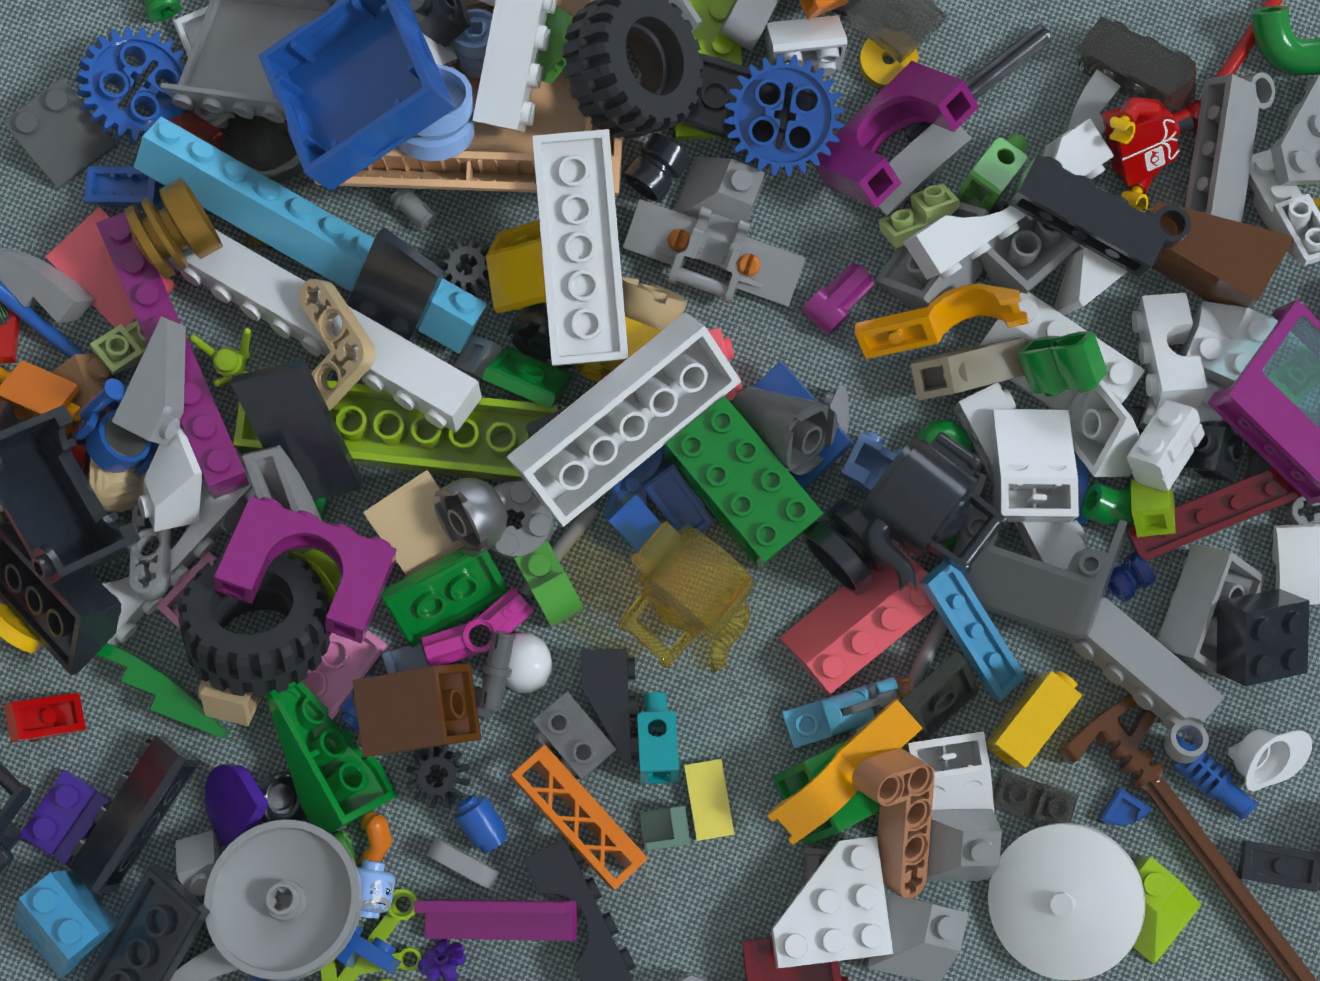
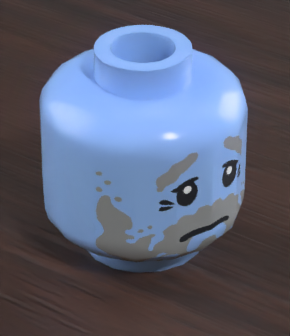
[357,860,395,919]

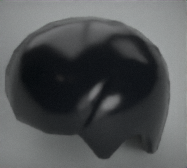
[259,771,307,823]

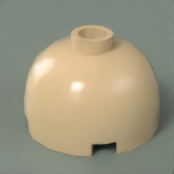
[622,276,688,331]

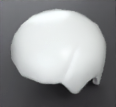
[505,633,553,693]

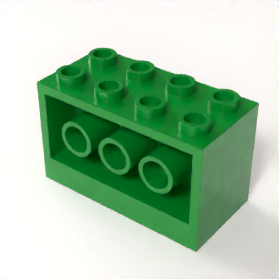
[664,396,824,571]

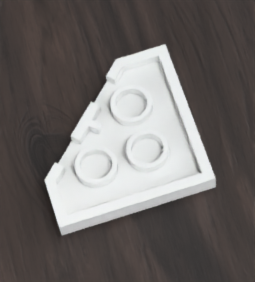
[771,836,893,968]

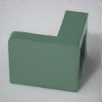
[640,806,690,851]

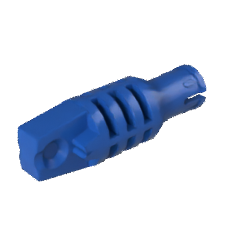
[1161,735,1257,820]

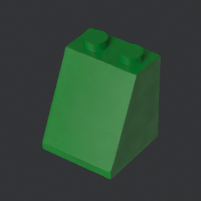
[771,737,880,845]

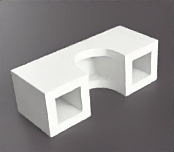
[1132,293,1208,410]

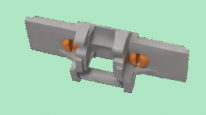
[623,199,806,307]

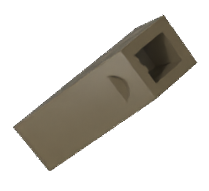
[910,337,1026,401]

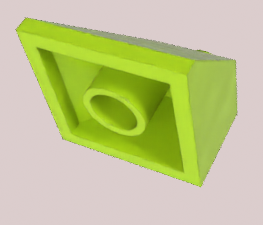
[1133,855,1201,965]

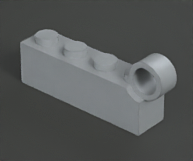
[1185,72,1275,223]
[1068,597,1225,764]

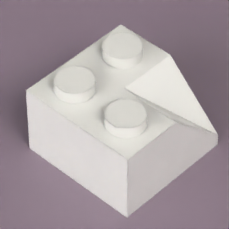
[1180,301,1278,387]

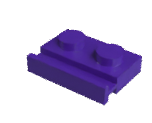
[21,770,112,865]

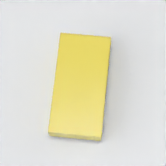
[684,759,735,841]

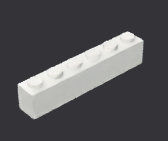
[953,383,1087,570]

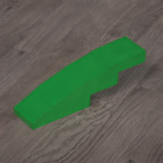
[96,643,231,739]

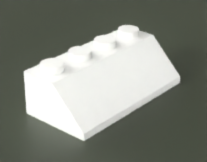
[979,292,1145,410]

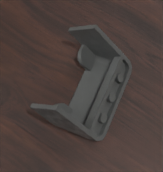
[953,474,1127,640]

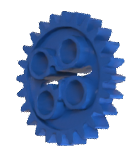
[75,26,194,145]
[724,54,845,176]

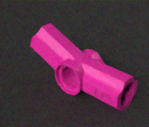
[421,587,534,666]

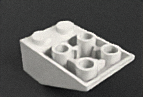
[992,409,1079,523]
[903,731,994,812]

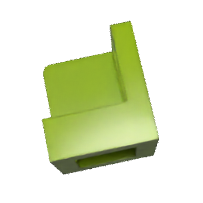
[1131,479,1176,537]

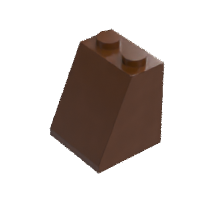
[353,664,482,758]

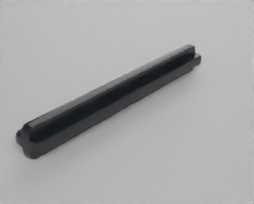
[904,24,1051,142]

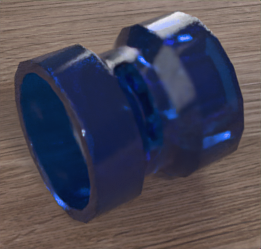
[1107,551,1156,603]

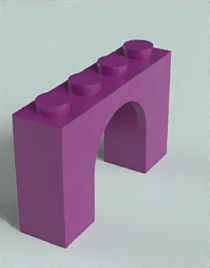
[811,61,979,209]
[214,496,397,644]

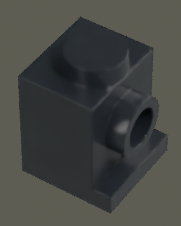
[408,0,471,47]

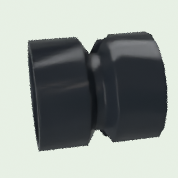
[623,133,690,203]

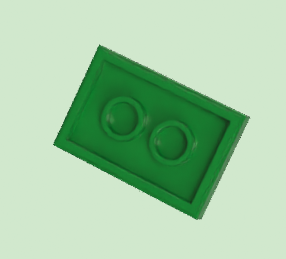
[381,546,509,648]

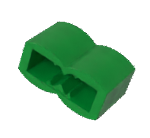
[1017,331,1108,397]

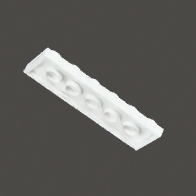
[532,129,628,366]

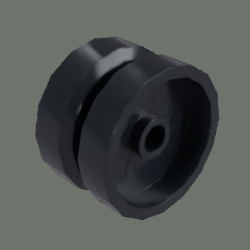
[802,498,889,595]

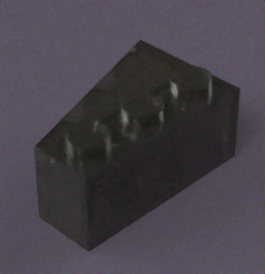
[1077,16,1196,113]

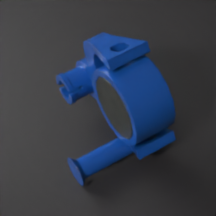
[74,378,159,476]

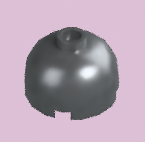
[434,478,507,557]

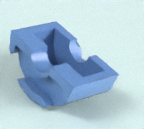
[840,431,902,494]

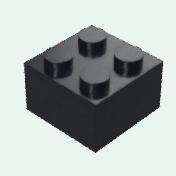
[1216,589,1310,686]

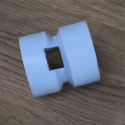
[453,8,493,79]

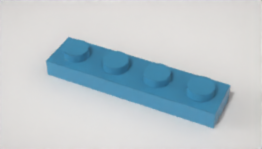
[919,560,1026,701]

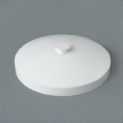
[988,823,1145,981]

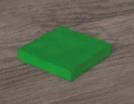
[482,346,573,409]

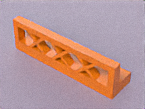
[509,744,648,891]

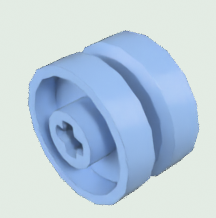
[398,64,475,161]

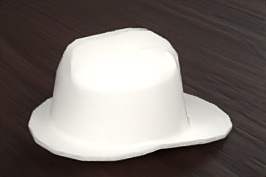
[1228,729,1312,792]

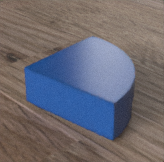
[1098,787,1152,826]

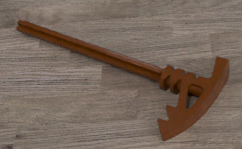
[1057,694,1317,981]

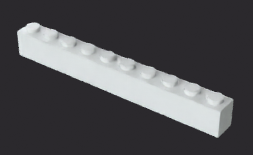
[169,230,482,432]

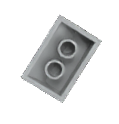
[874,202,990,310]
[1157,544,1266,681]

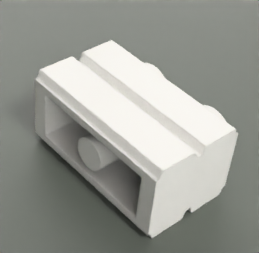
[1127,400,1205,492]

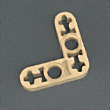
[299,279,376,411]

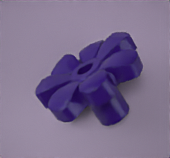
[417,939,466,981]

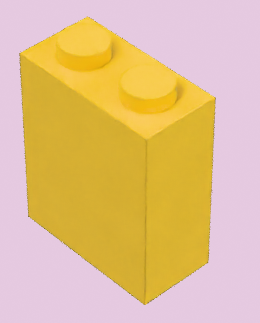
[986,671,1082,769]

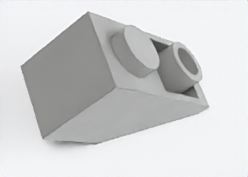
[176,830,223,924]

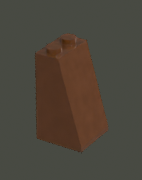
[1141,201,1294,308]

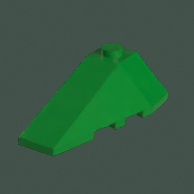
[266,681,398,834]

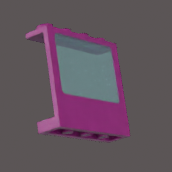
[1207,300,1320,505]

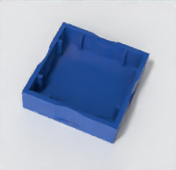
[258,0,455,191]

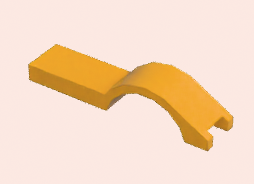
[855,284,1029,359]
[766,698,923,845]

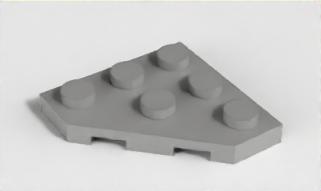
[1271,75,1320,186]

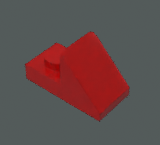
[4,693,86,743]

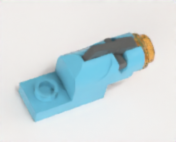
[782,675,914,749]

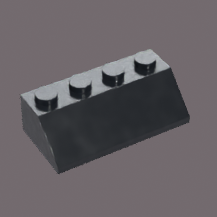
[0,523,122,676]
[69,735,201,894]

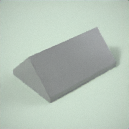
[979,216,1080,294]

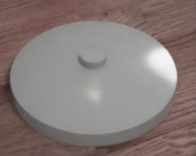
[204,820,363,981]

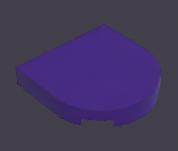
[205,764,269,849]

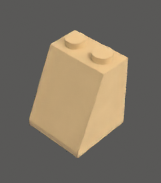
[363,470,465,577]

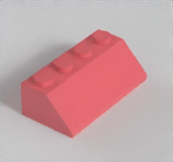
[779,544,935,696]

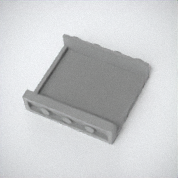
[160,0,337,123]

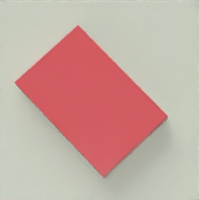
[45,207,177,328]

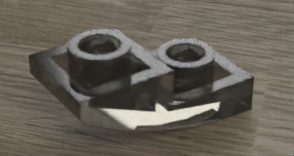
[993,769,1079,825]

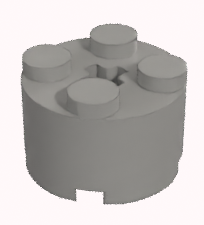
[489,481,554,561]

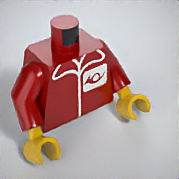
[1102,97,1194,211]

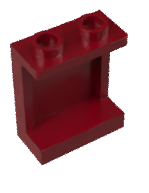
[741,936,848,981]

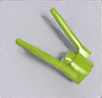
[190,328,251,387]

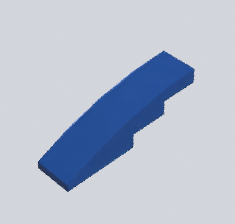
[84,166,215,215]

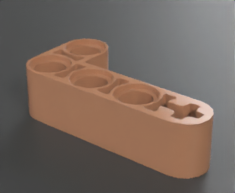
[852,748,935,899]

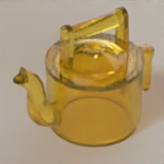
[619,522,756,673]

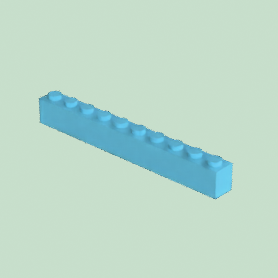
[134,116,487,354]

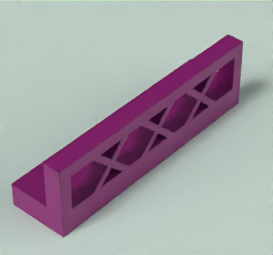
[414,899,577,941]

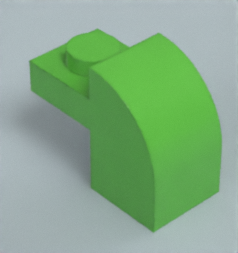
[514,540,585,628]

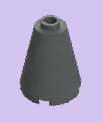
[732,386,837,475]

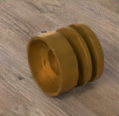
[124,178,223,279]

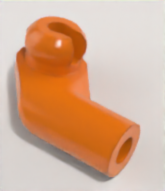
[358,812,392,864]

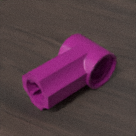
[801,262,875,337]

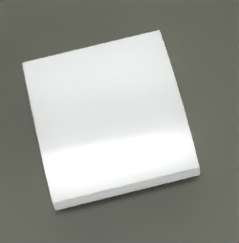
[1272,523,1320,605]

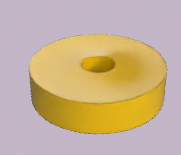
[859,30,918,89]
[0,604,42,653]

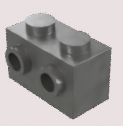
[532,691,617,780]

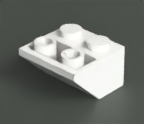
[764,15,847,76]

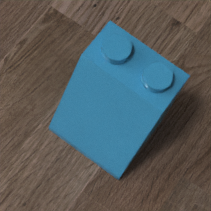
[13,870,117,979]

